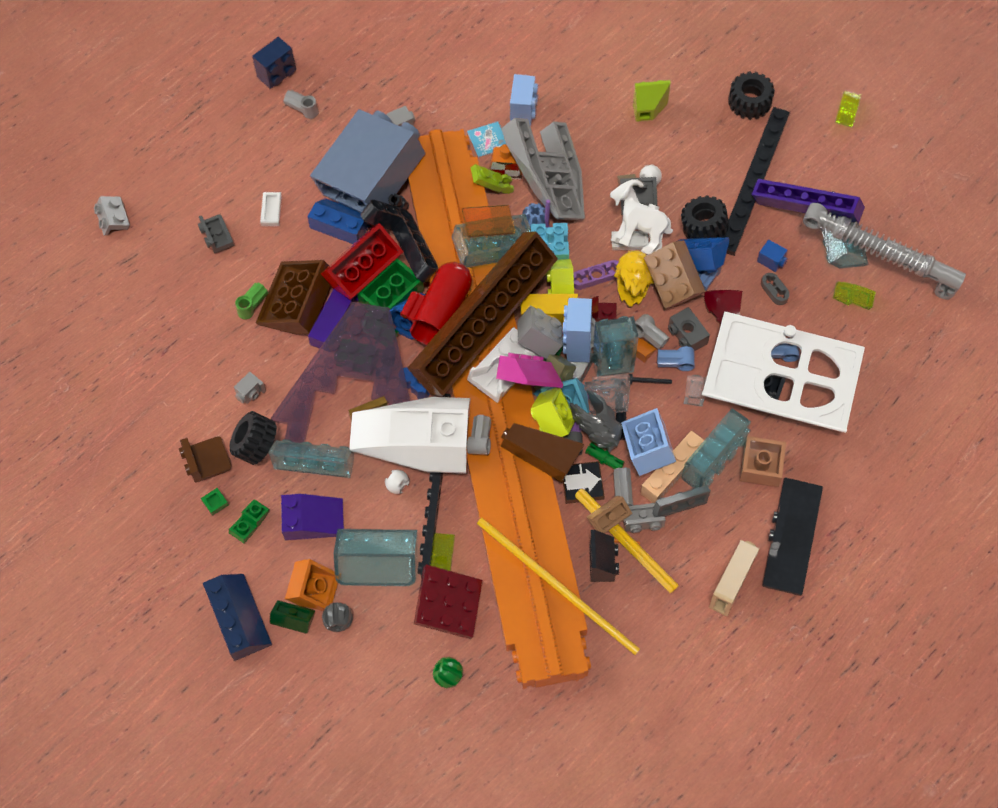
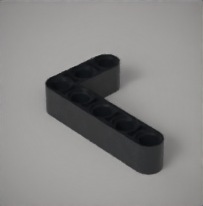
[361,199,438,283]

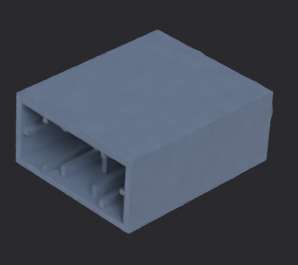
[310,109,425,213]

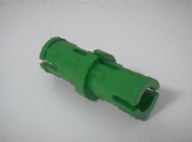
[585,442,625,469]

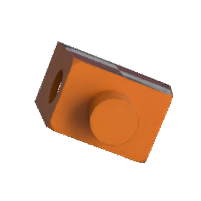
[489,144,523,180]

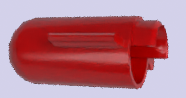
[400,262,472,345]

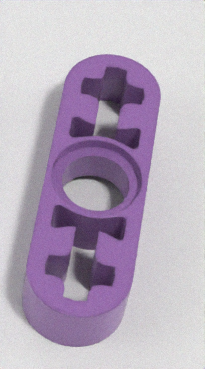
[573,260,619,290]

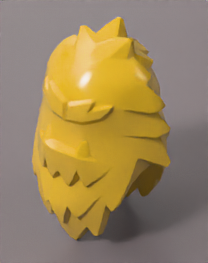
[614,250,654,307]

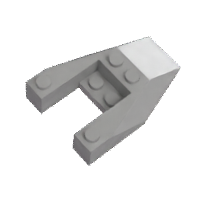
[501,118,585,220]

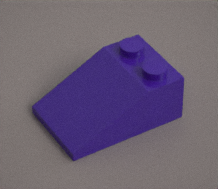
[281,494,344,541]

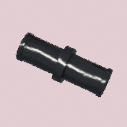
[388,194,409,210]

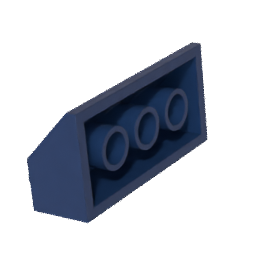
[203,574,272,661]

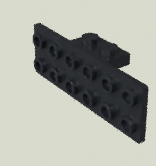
[762,478,823,596]

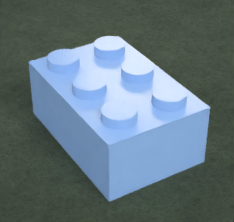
[563,298,592,362]
[621,408,676,476]

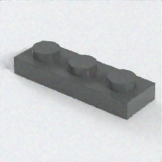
[652,485,711,517]

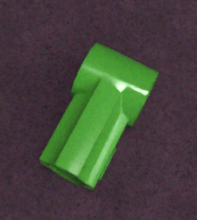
[235,282,268,319]

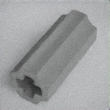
[613,467,633,506]

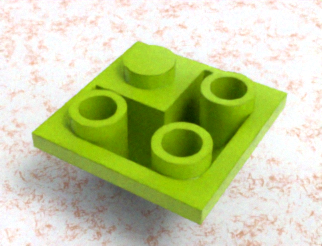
[633,80,671,122]

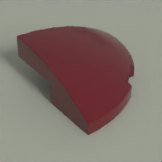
[704,290,743,324]

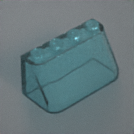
[333,529,418,586]

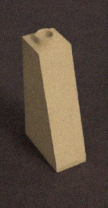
[709,540,759,617]

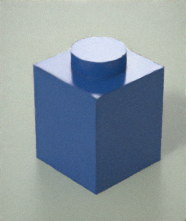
[757,239,788,272]

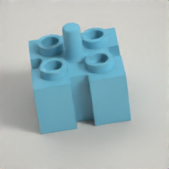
[531,223,569,260]

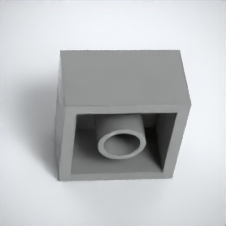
[517,305,563,359]

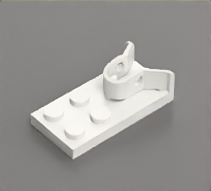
[467,327,540,403]

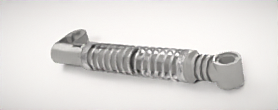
[803,203,966,300]

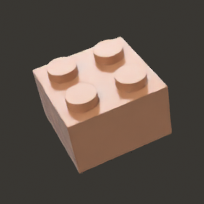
[740,436,786,487]

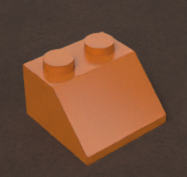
[285,559,340,611]

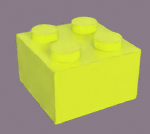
[531,387,575,437]

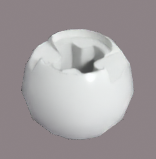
[639,165,662,185]
[385,469,409,494]

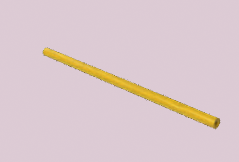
[477,518,640,655]

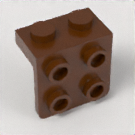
[179,436,231,483]

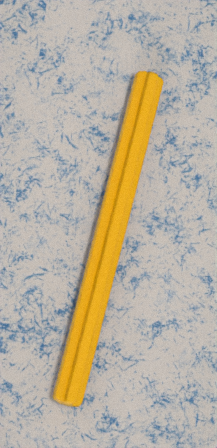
[575,488,678,593]

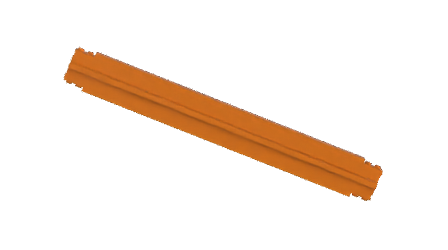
[408,129,591,689]

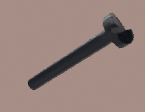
[628,374,672,385]

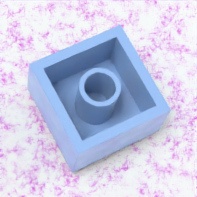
[510,74,538,126]

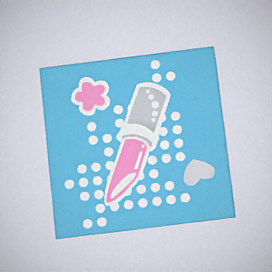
[467,122,506,157]

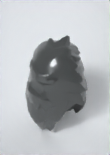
[570,390,622,452]

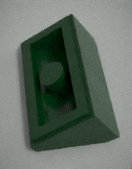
[270,600,315,634]

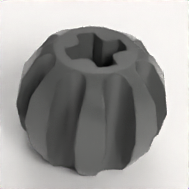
[322,603,353,632]

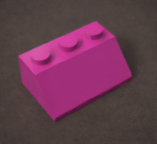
[496,353,563,388]

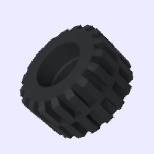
[728,71,775,120]
[681,195,729,239]
[229,411,277,465]

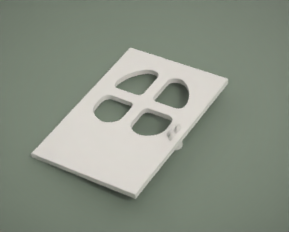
[701,311,865,433]

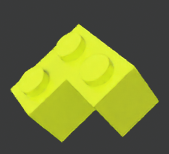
[546,259,574,294]

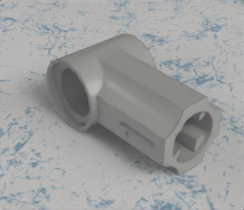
[283,90,318,119]
[631,314,670,350]
[467,415,491,455]

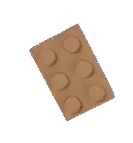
[644,240,706,309]

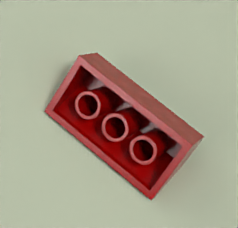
[321,223,404,300]

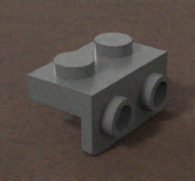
[198,214,234,253]

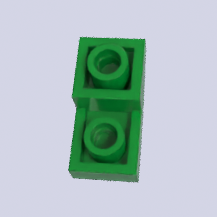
[229,499,269,544]

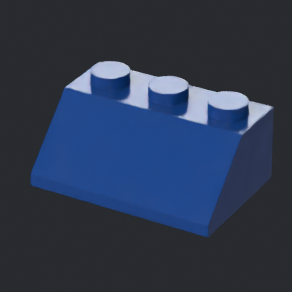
[307,198,371,244]
[678,237,729,273]

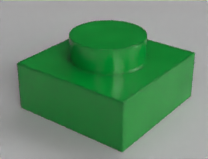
[201,488,229,516]

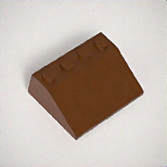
[256,260,330,335]

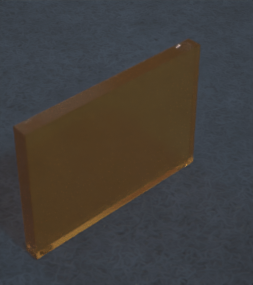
[462,205,516,238]

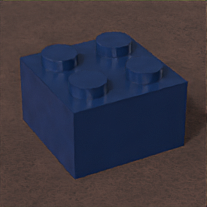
[252,36,296,89]

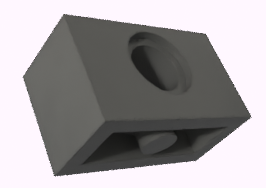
[668,307,710,351]

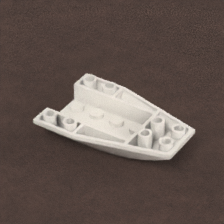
[349,397,470,474]

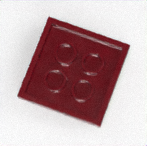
[413,564,483,639]

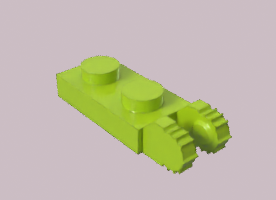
[471,164,514,194]

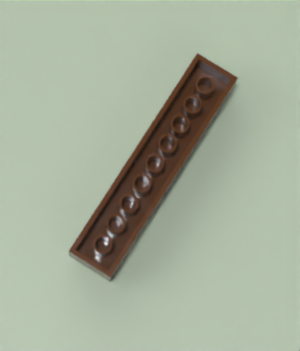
[408,232,558,396]

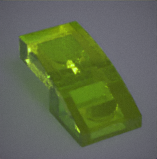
[835,91,861,127]
[833,281,876,310]
[431,533,455,571]

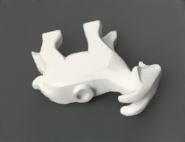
[610,179,673,255]

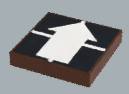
[562,461,605,504]

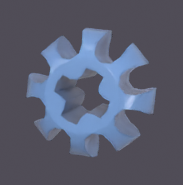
[522,203,545,229]

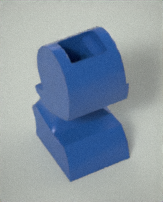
[399,367,430,399]

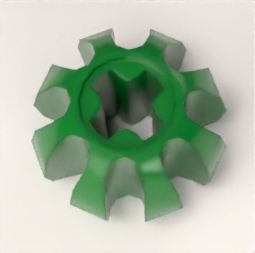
[433,657,463,688]

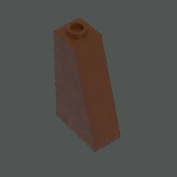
[501,423,584,483]

